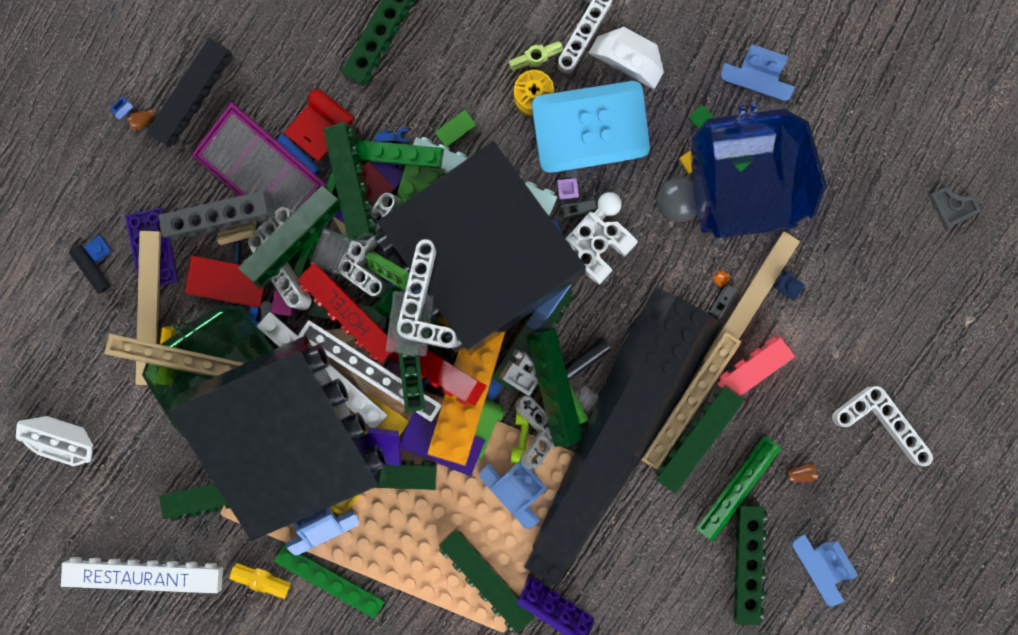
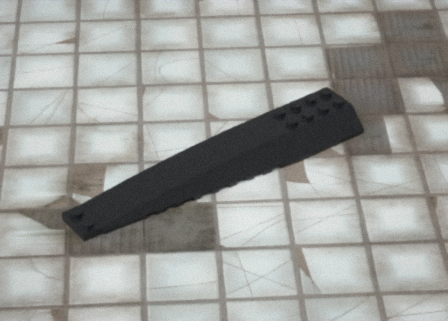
[524,287,722,586]

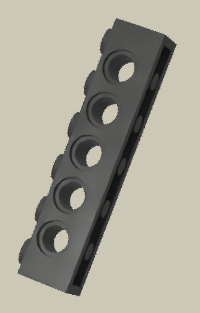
[159,191,275,241]

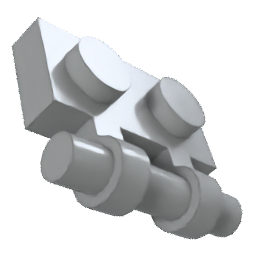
[499,349,538,396]

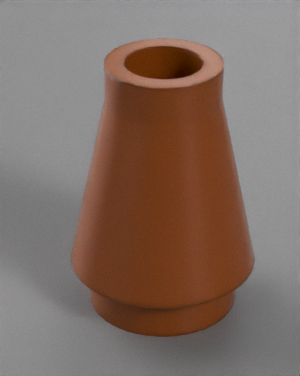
[126,109,156,131]
[788,463,818,482]

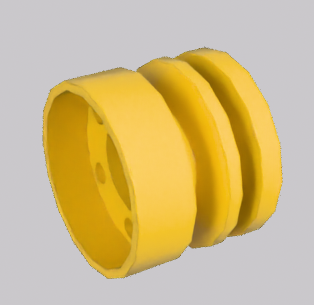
[514,70,554,117]

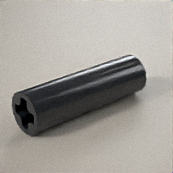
[68,245,111,294]
[565,338,611,380]

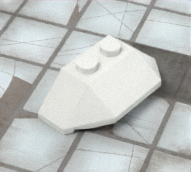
[588,27,664,89]
[16,416,93,466]

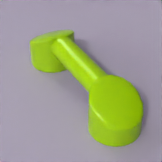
[511,412,529,463]

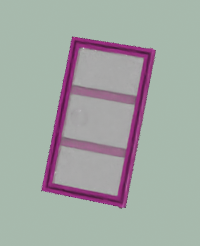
[192,103,327,218]

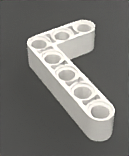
[558,0,612,74]
[337,193,402,298]
[248,207,311,310]
[397,239,457,348]
[832,386,933,466]

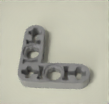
[515,396,554,469]

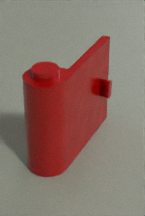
[283,88,355,162]

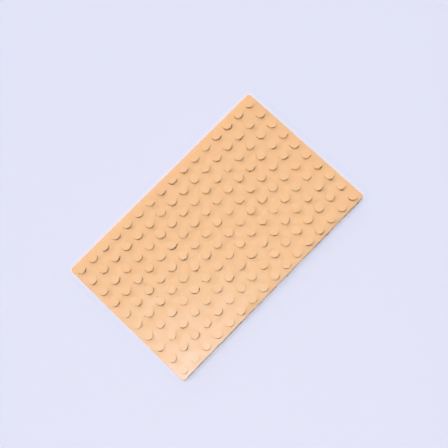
[221,346,574,632]

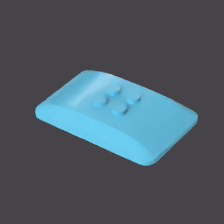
[532,81,650,172]

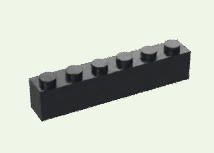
[146,37,233,148]

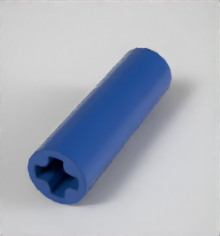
[277,134,320,175]

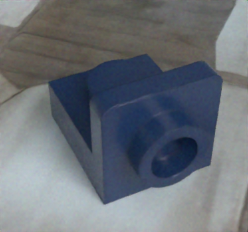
[774,271,805,301]

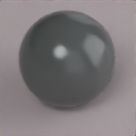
[657,177,702,222]

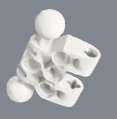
[565,192,638,285]

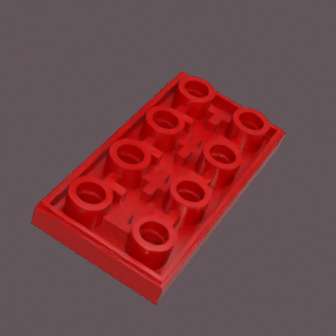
[185,256,266,308]

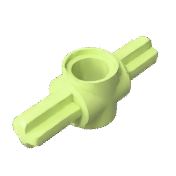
[509,41,563,71]

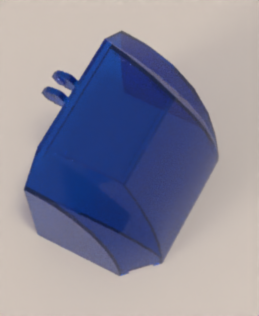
[691,104,827,238]

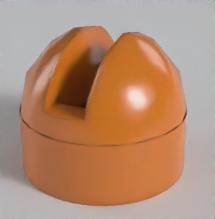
[713,270,730,287]

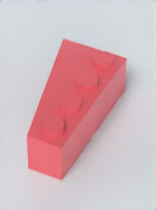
[717,334,795,395]

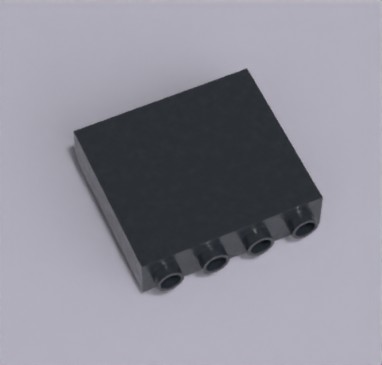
[375,141,586,355]
[168,335,386,541]

